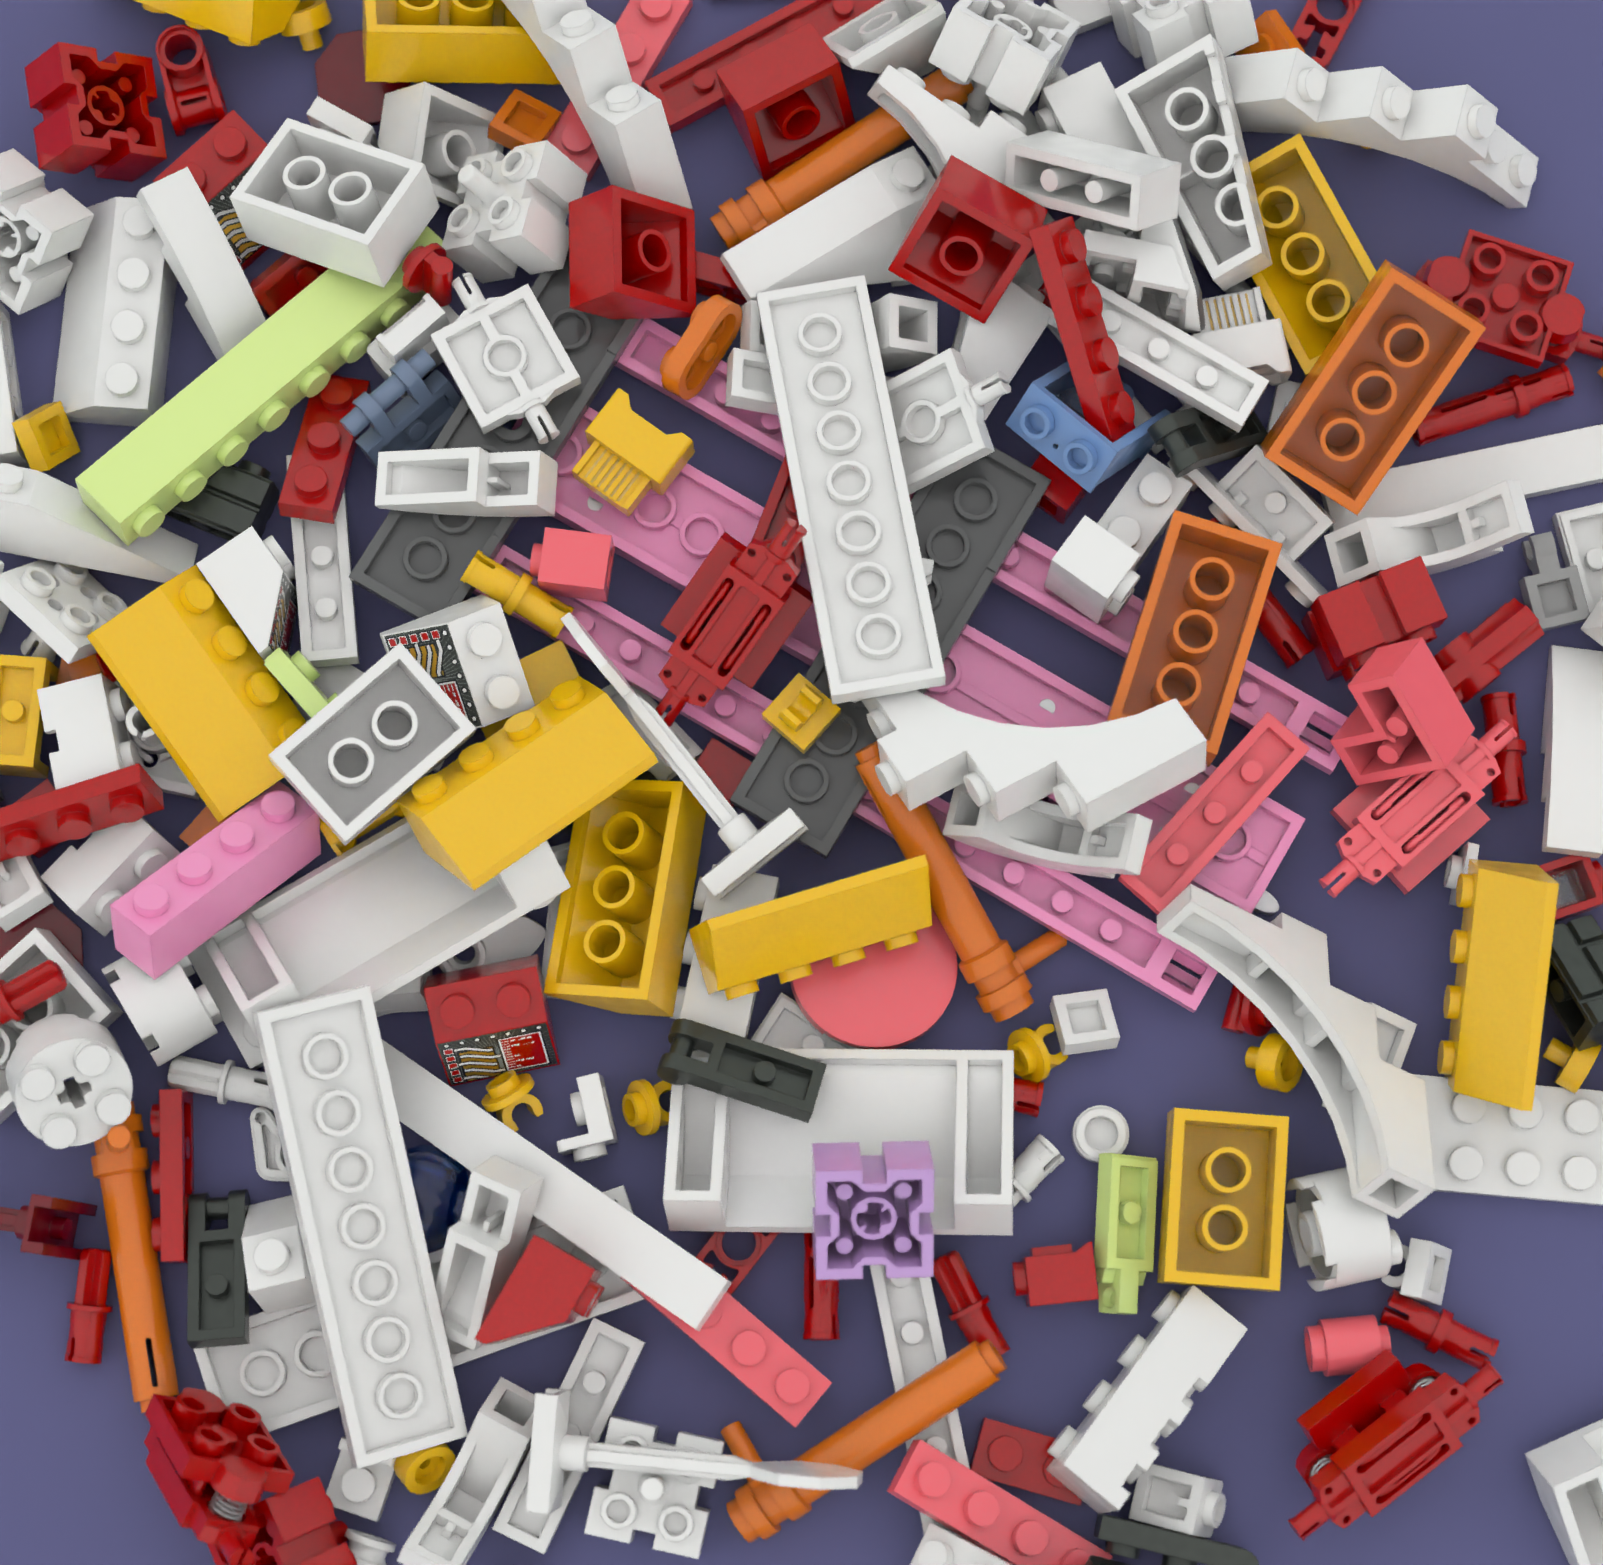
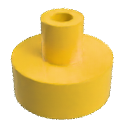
[280,0,332,51]
[1245,1033,1303,1093]
[1542,1037,1602,1094]
[394,1443,456,1495]

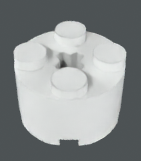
[101,956,223,1067]
[5,1013,133,1149]
[1285,1167,1403,1292]

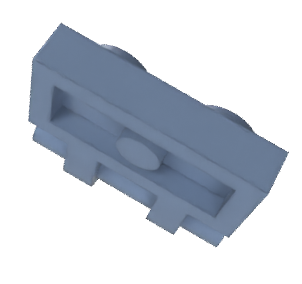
[340,348,461,471]

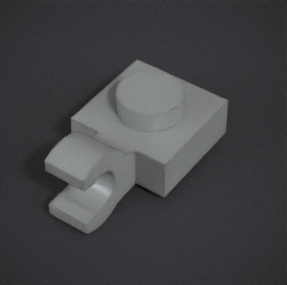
[1518,531,1590,631]

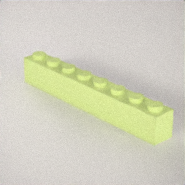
[75,226,451,546]

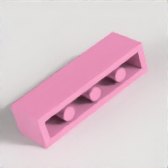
[110,781,321,980]

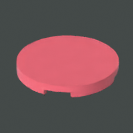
[790,907,958,1049]

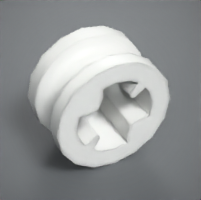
[345,1529,396,1565]

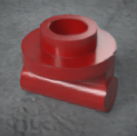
[402,243,453,307]
[1221,985,1274,1037]

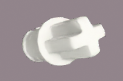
[168,1056,274,1110]
[1013,1134,1065,1208]

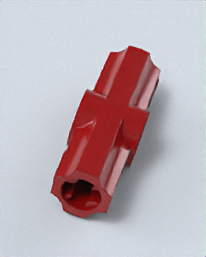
[1434,598,1545,705]

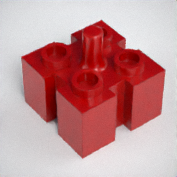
[24,42,167,182]
[1301,556,1448,683]
[207,1476,357,1565]

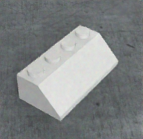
[53,197,177,426]

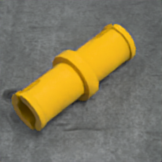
[460,549,574,638]

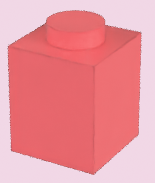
[530,527,615,602]

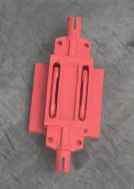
[1319,719,1517,898]

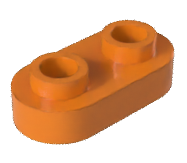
[660,295,742,400]

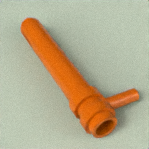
[709,68,974,249]
[855,741,1067,1023]
[91,1101,179,1413]
[720,1339,1007,1543]

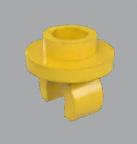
[1007,1024,1069,1083]
[481,1070,543,1132]
[622,1079,672,1136]

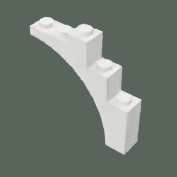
[501,0,693,209]
[1224,48,1539,209]
[867,65,1052,421]
[852,690,1207,833]
[1157,884,1436,1219]

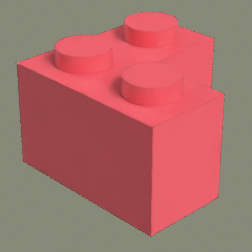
[1330,637,1475,786]

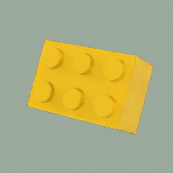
[1157,1108,1289,1292]

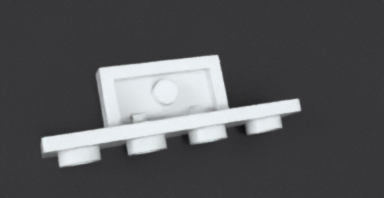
[1166,444,1336,608]

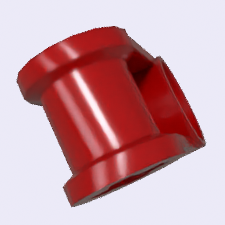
[156,25,228,137]

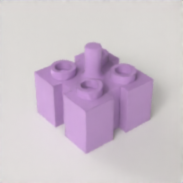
[812,1141,934,1280]

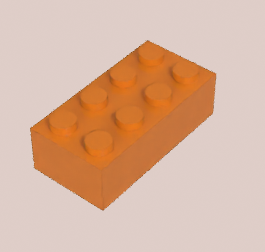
[1261,259,1486,516]
[1106,510,1283,767]

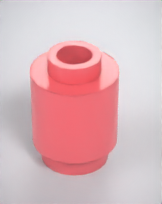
[1304,1314,1392,1377]

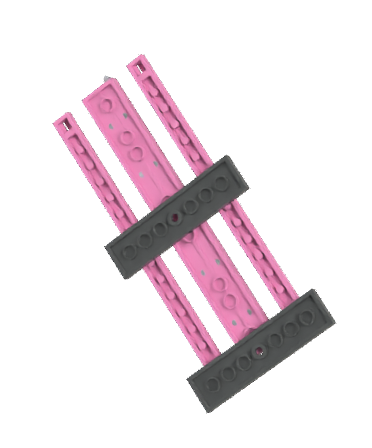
[349,248,1348,1013]

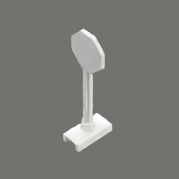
[561,612,809,900]
[526,1388,863,1514]

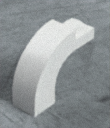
[740,293,938,373]
[1324,480,1535,588]
[942,783,1153,879]
[397,1377,535,1565]

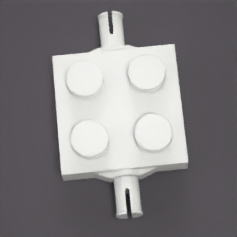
[430,272,581,444]
[886,348,1011,495]

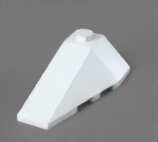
[720,146,936,302]
[0,463,198,583]

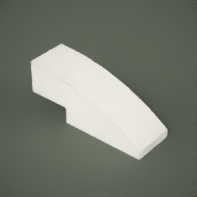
[375,447,558,517]
[435,1155,544,1351]

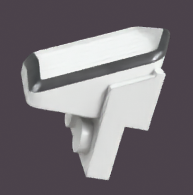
[1084,218,1205,333]

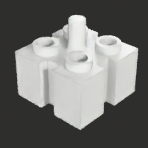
[928,0,1082,116]
[1108,0,1259,70]
[442,140,588,283]
[0,148,94,315]
[584,1416,725,1559]

